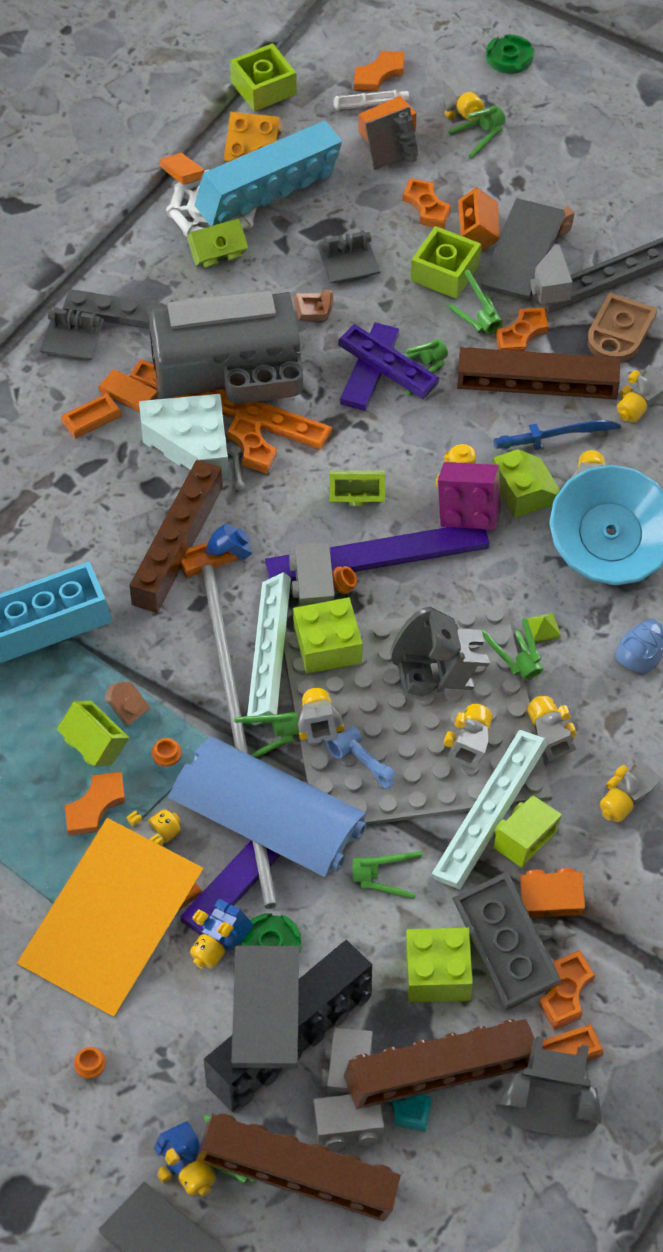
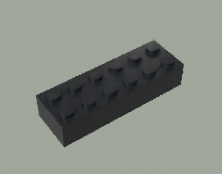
[203,939,372,1112]

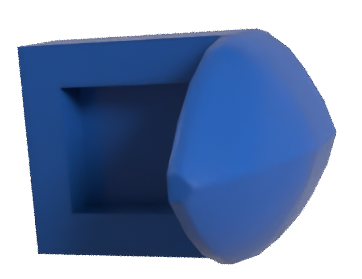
[205,523,252,560]

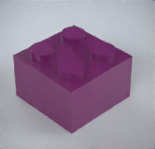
[438,462,501,530]

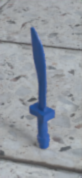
[494,420,621,450]

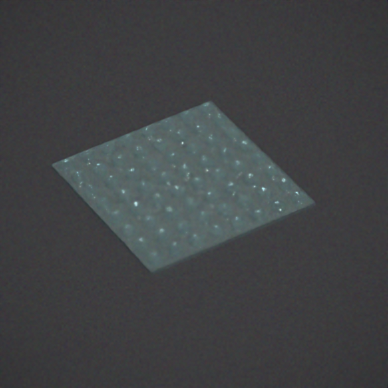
[0,638,209,904]

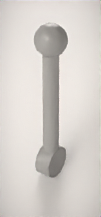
[230,445,245,491]

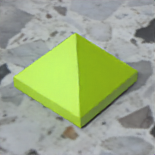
[526,613,561,643]

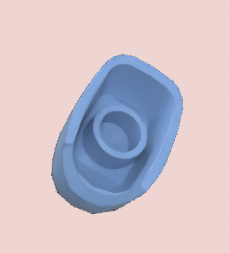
[615,619,663,675]

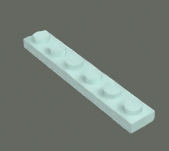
[247,572,291,726]
[432,730,548,890]

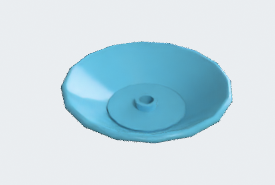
[549,465,663,586]

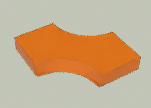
[354,51,405,91]
[403,178,451,229]
[496,307,548,351]
[226,414,277,474]
[65,772,125,836]
[539,950,595,1030]

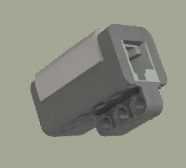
[148,290,303,404]

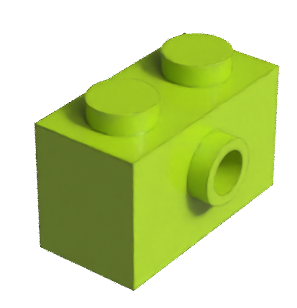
[187,218,248,268]
[329,470,385,506]
[57,701,130,767]
[493,795,562,868]

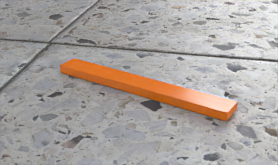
[129,359,332,450]

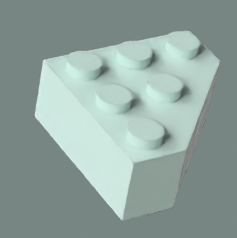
[139,394,229,478]

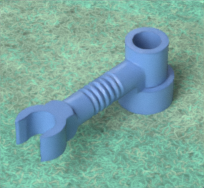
[326,726,396,789]

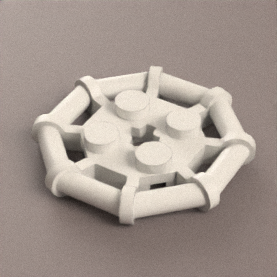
[166,170,257,237]

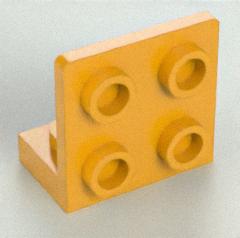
[224,112,283,162]

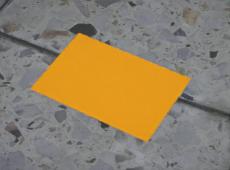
[17,818,204,1017]

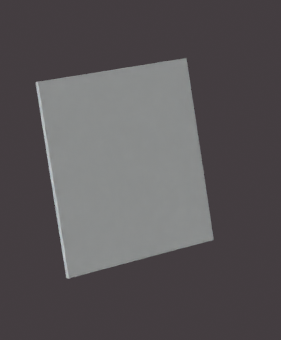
[284,604,552,825]

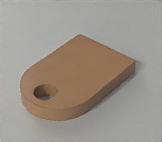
[587,293,658,363]

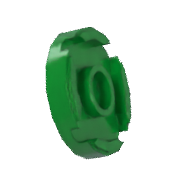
[486,34,534,74]
[240,913,301,954]

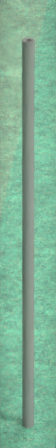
[202,565,277,909]

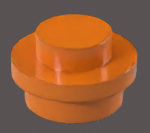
[332,566,357,594]
[152,738,182,767]
[74,1047,106,1079]

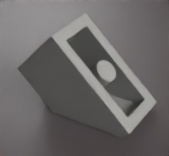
[531,244,573,305]

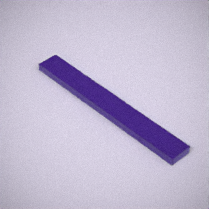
[265,527,490,583]

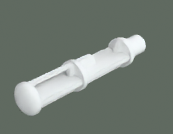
[333,90,409,111]

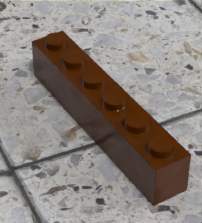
[457,347,620,400]
[129,460,223,613]
[344,1019,535,1110]
[196,1113,401,1222]

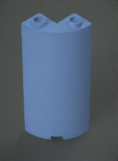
[168,737,367,877]

